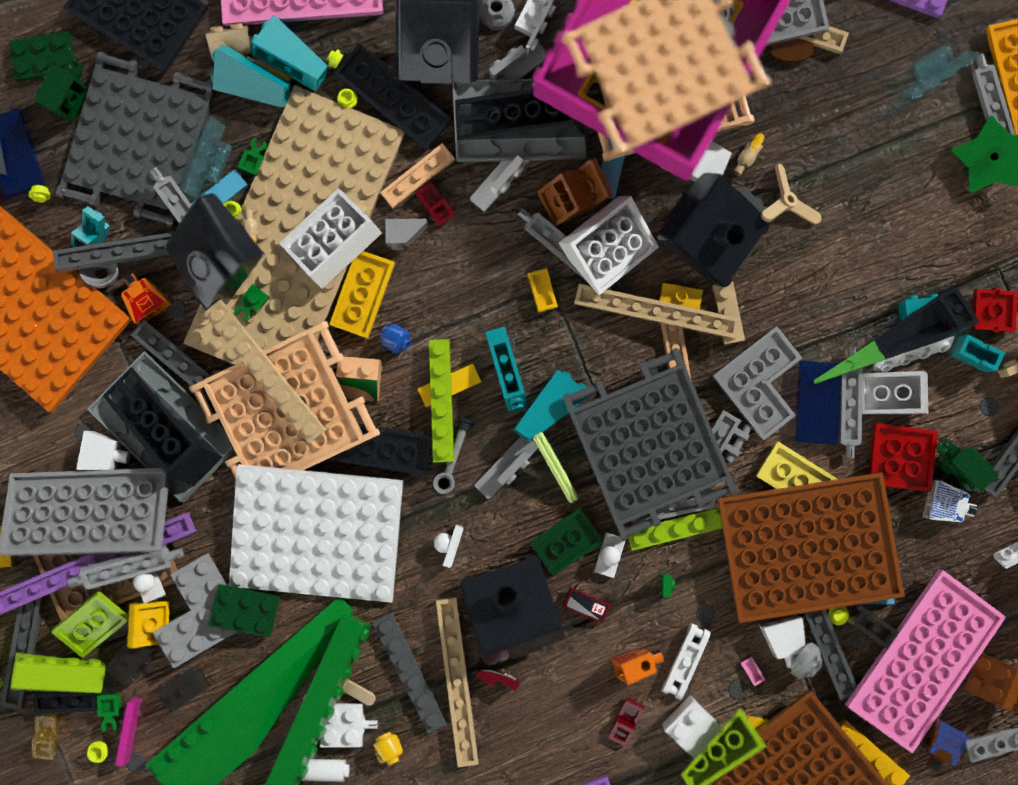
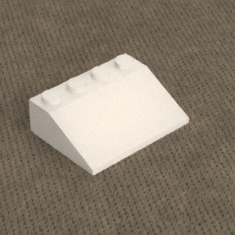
[279,188,382,289]
[559,196,659,295]

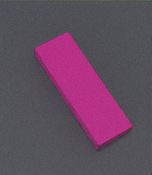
[115,698,142,766]

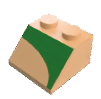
[336,357,382,402]

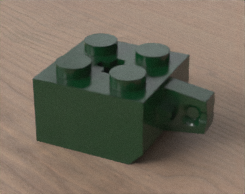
[34,58,88,124]
[934,438,999,492]

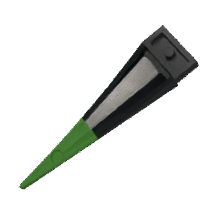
[813,287,979,384]

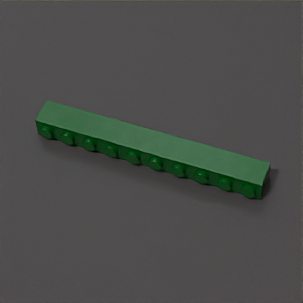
[265,614,371,785]

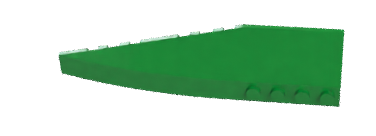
[145,597,354,785]

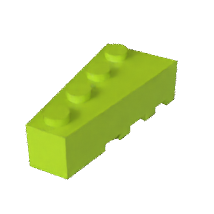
[11,653,106,693]
[681,709,767,785]

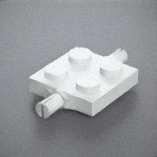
[320,703,378,747]

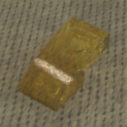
[32,713,59,760]

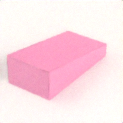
[741,657,766,686]

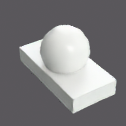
[434,524,464,568]
[594,532,625,578]
[133,571,166,603]

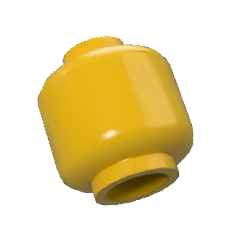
[373,732,403,766]

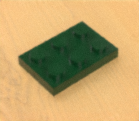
[9,31,75,82]
[530,507,604,576]
[208,584,280,637]

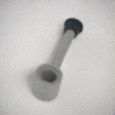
[433,417,474,494]

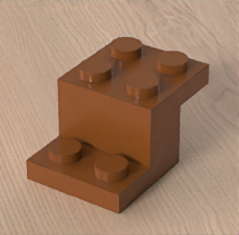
[537,158,614,227]
[964,653,1018,714]

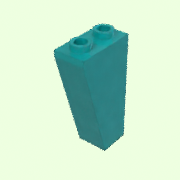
[251,15,328,92]
[211,45,291,108]
[485,327,527,412]
[513,370,590,443]

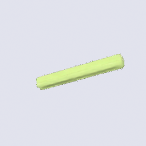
[533,432,579,503]

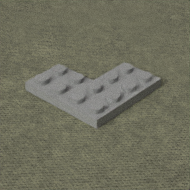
[712,326,802,440]
[153,553,237,669]

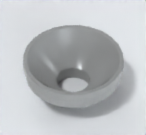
[479,0,515,30]
[79,263,119,288]
[791,642,822,679]

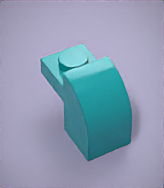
[71,206,110,247]

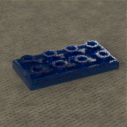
[0,108,46,198]
[795,361,841,445]

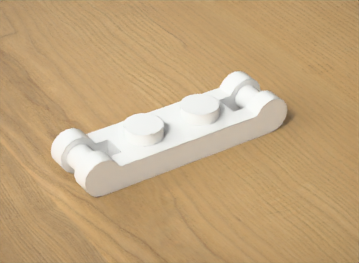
[661,623,711,700]

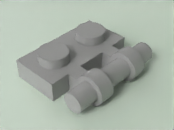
[711,410,752,463]

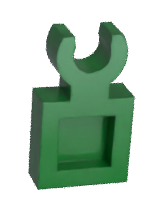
[238,137,268,176]
[234,284,270,322]
[97,693,122,732]

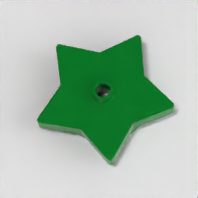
[951,115,1018,193]

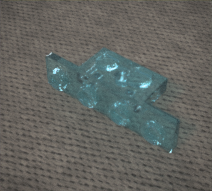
[902,43,980,99]
[181,116,232,198]

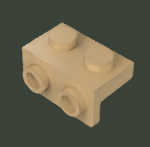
[206,23,252,57]

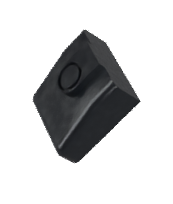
[395,0,479,84]
[658,173,769,287]
[166,193,265,311]
[460,555,566,665]

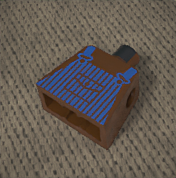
[922,718,972,771]

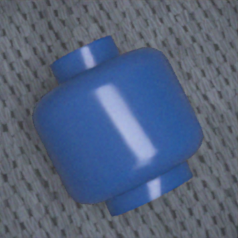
[379,324,411,354]

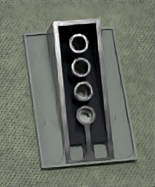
[452,79,587,162]
[87,351,235,503]

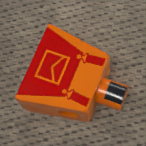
[121,274,173,325]
[611,649,664,685]

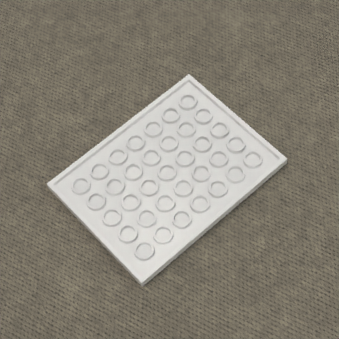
[229,464,403,603]

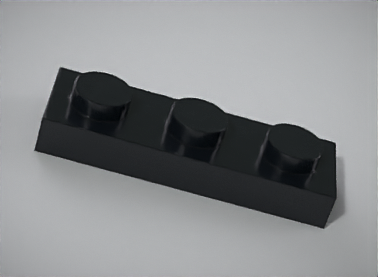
[33,691,99,714]

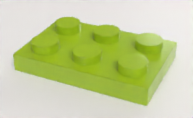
[51,591,129,658]

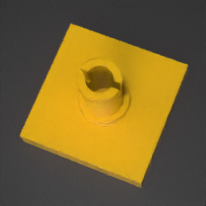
[128,600,170,648]

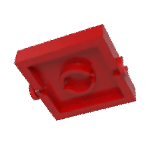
[972,288,1018,333]

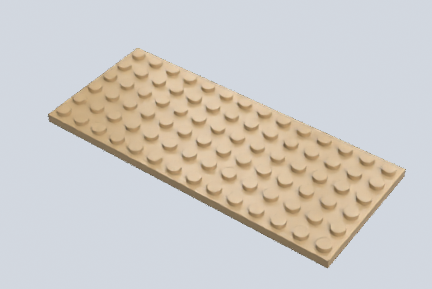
[183,85,405,365]

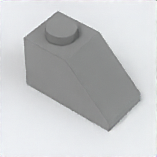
[385,219,428,250]

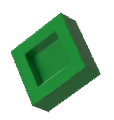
[660,573,675,597]

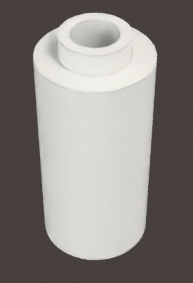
[302,759,350,782]

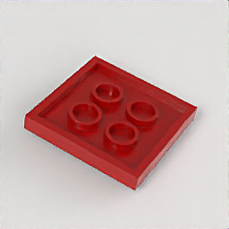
[868,423,938,492]

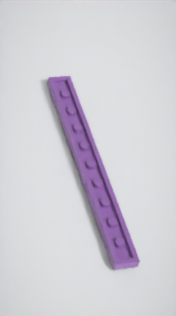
[0,512,196,614]

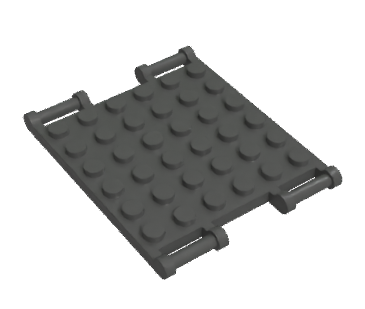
[56,51,215,228]
[562,348,737,541]

